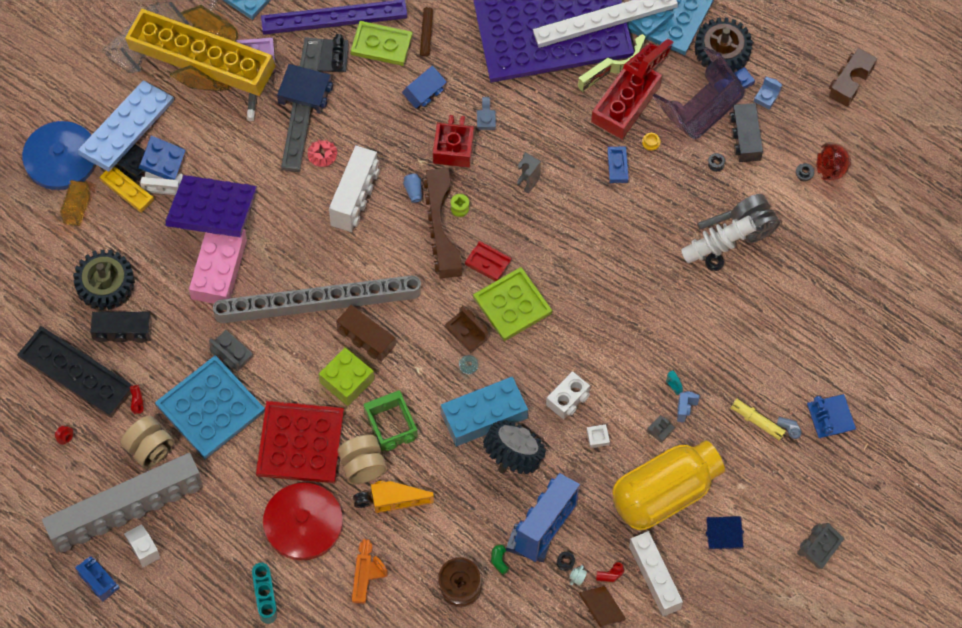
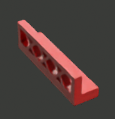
[623,38,674,79]

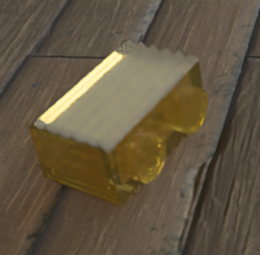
[60,180,91,226]

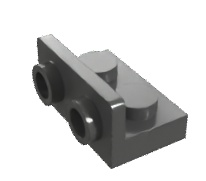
[209,330,254,372]
[797,523,844,569]

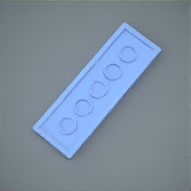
[78,80,174,172]

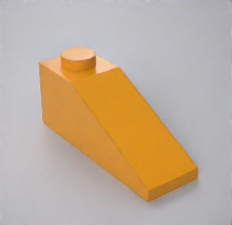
[371,480,434,514]

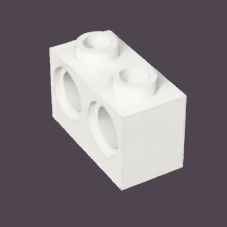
[546,371,590,420]

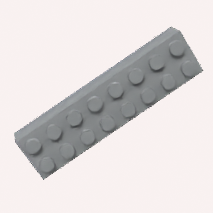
[42,452,203,553]

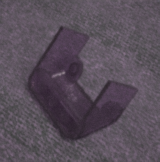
[653,47,745,139]

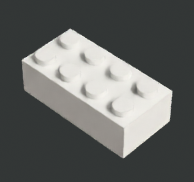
[329,145,380,232]

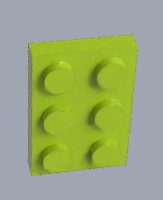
[350,21,413,66]

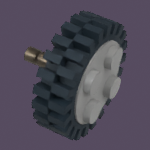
[483,421,546,474]

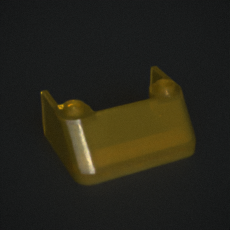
[170,5,238,91]

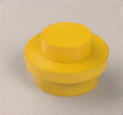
[642,132,661,151]

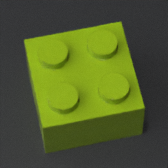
[319,347,374,406]

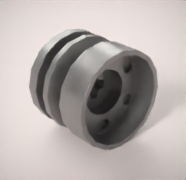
[730,194,781,243]

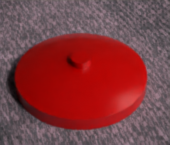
[263,483,343,560]

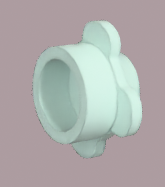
[569,565,587,586]

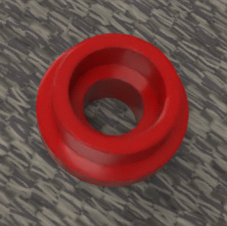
[55,426,73,445]

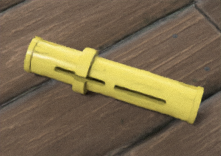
[730,398,786,441]

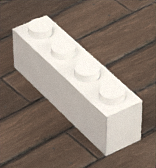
[629,531,683,617]

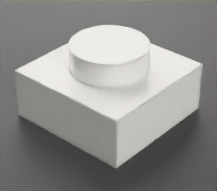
[586,424,610,448]

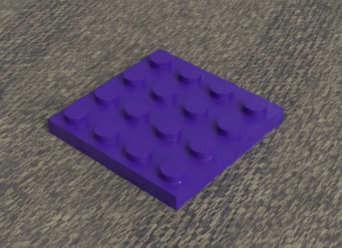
[166,175,257,238]

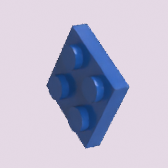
[139,135,186,180]

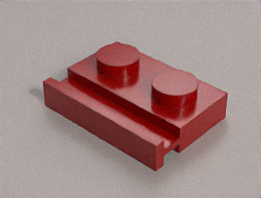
[465,241,512,281]

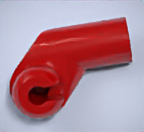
[596,562,624,583]

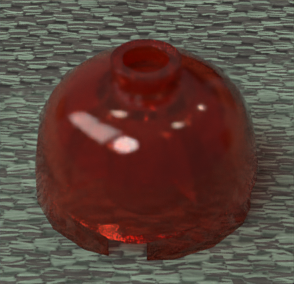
[816,143,851,181]

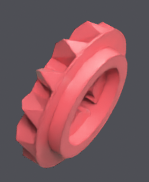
[307,139,337,167]

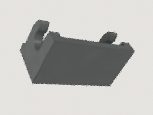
[517,152,541,194]

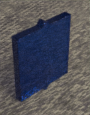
[705,516,744,550]

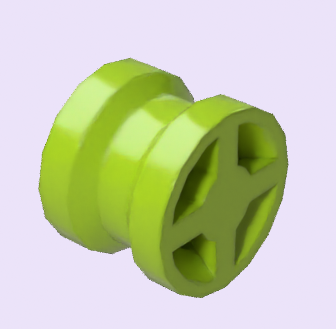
[450,194,469,217]

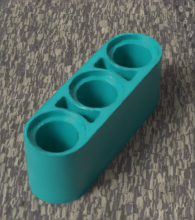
[252,563,277,624]

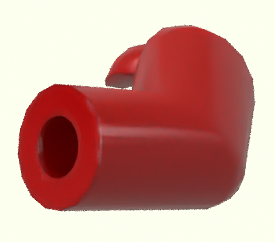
[130,385,144,414]

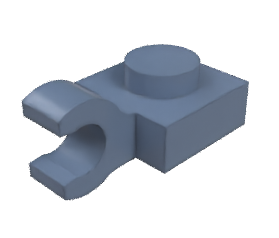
[477,97,496,130]

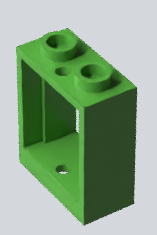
[363,390,418,451]

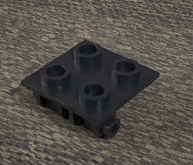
[318,34,348,72]
[115,144,145,181]

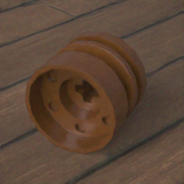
[438,557,482,607]

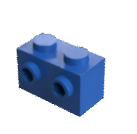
[402,65,447,109]

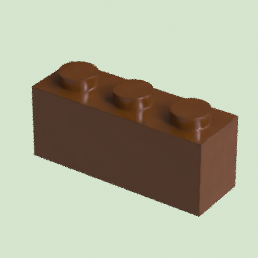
[336,305,396,362]

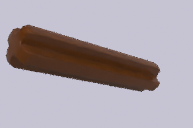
[420,7,433,57]

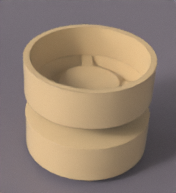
[121,416,174,469]
[337,435,387,484]

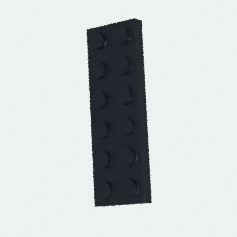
[17,326,133,418]

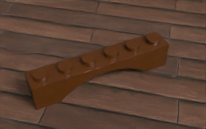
[423,168,462,279]

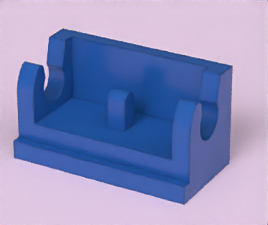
[75,556,120,602]

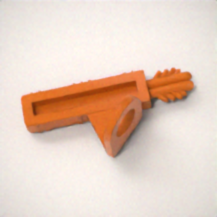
[352,539,388,604]

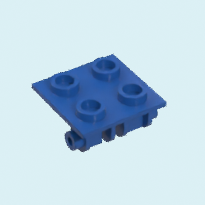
[807,394,856,438]

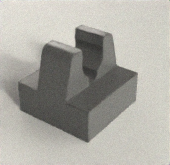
[647,415,675,443]

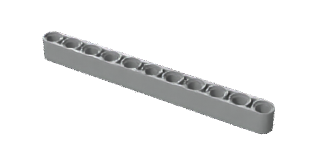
[213,276,421,323]

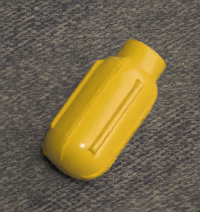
[612,440,725,530]

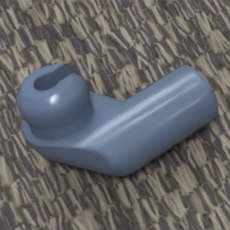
[777,417,802,439]

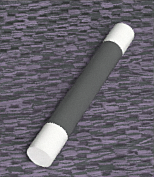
[247,93,256,121]

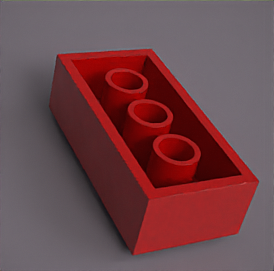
[591,58,662,140]

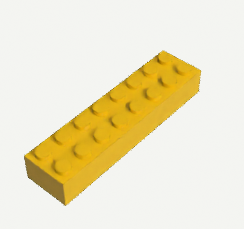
[125,9,276,96]

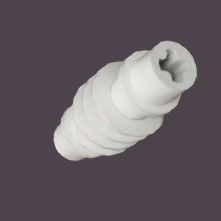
[681,216,756,264]

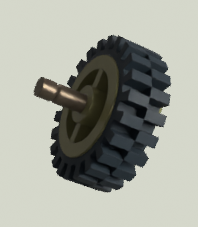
[73,249,135,310]

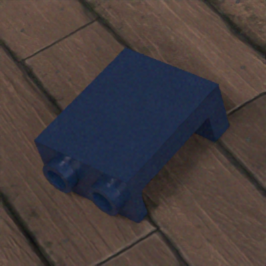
[277,64,334,114]

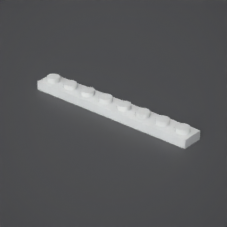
[533,0,678,48]

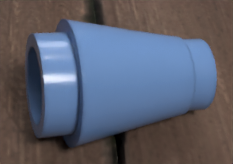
[403,174,422,203]

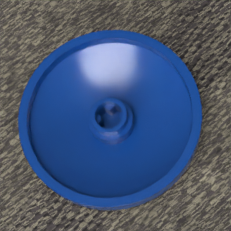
[22,121,96,190]

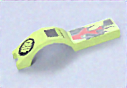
[578,34,645,92]

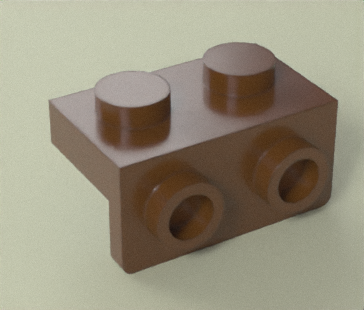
[445,306,488,353]

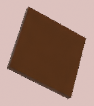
[579,586,626,627]

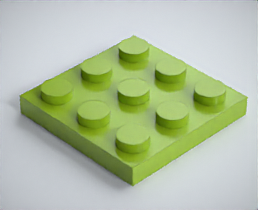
[473,267,552,341]

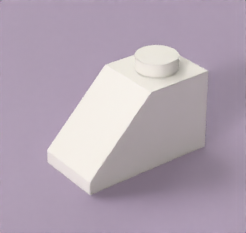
[124,524,160,568]

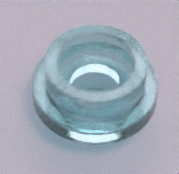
[459,355,478,374]

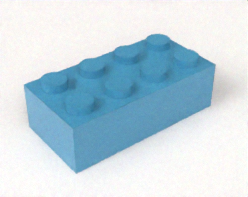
[441,376,528,447]

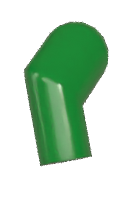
[491,545,510,575]

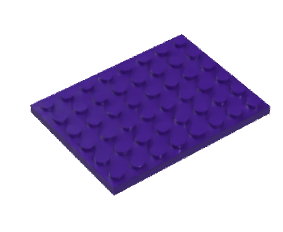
[473,0,634,83]

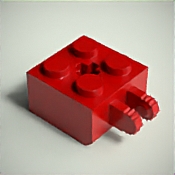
[433,115,474,168]

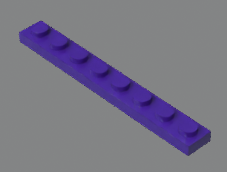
[261,0,407,35]

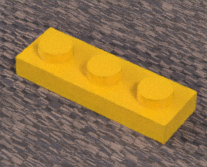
[99,166,154,213]

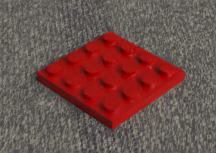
[256,401,344,484]

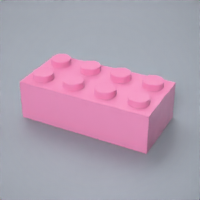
[189,229,247,304]

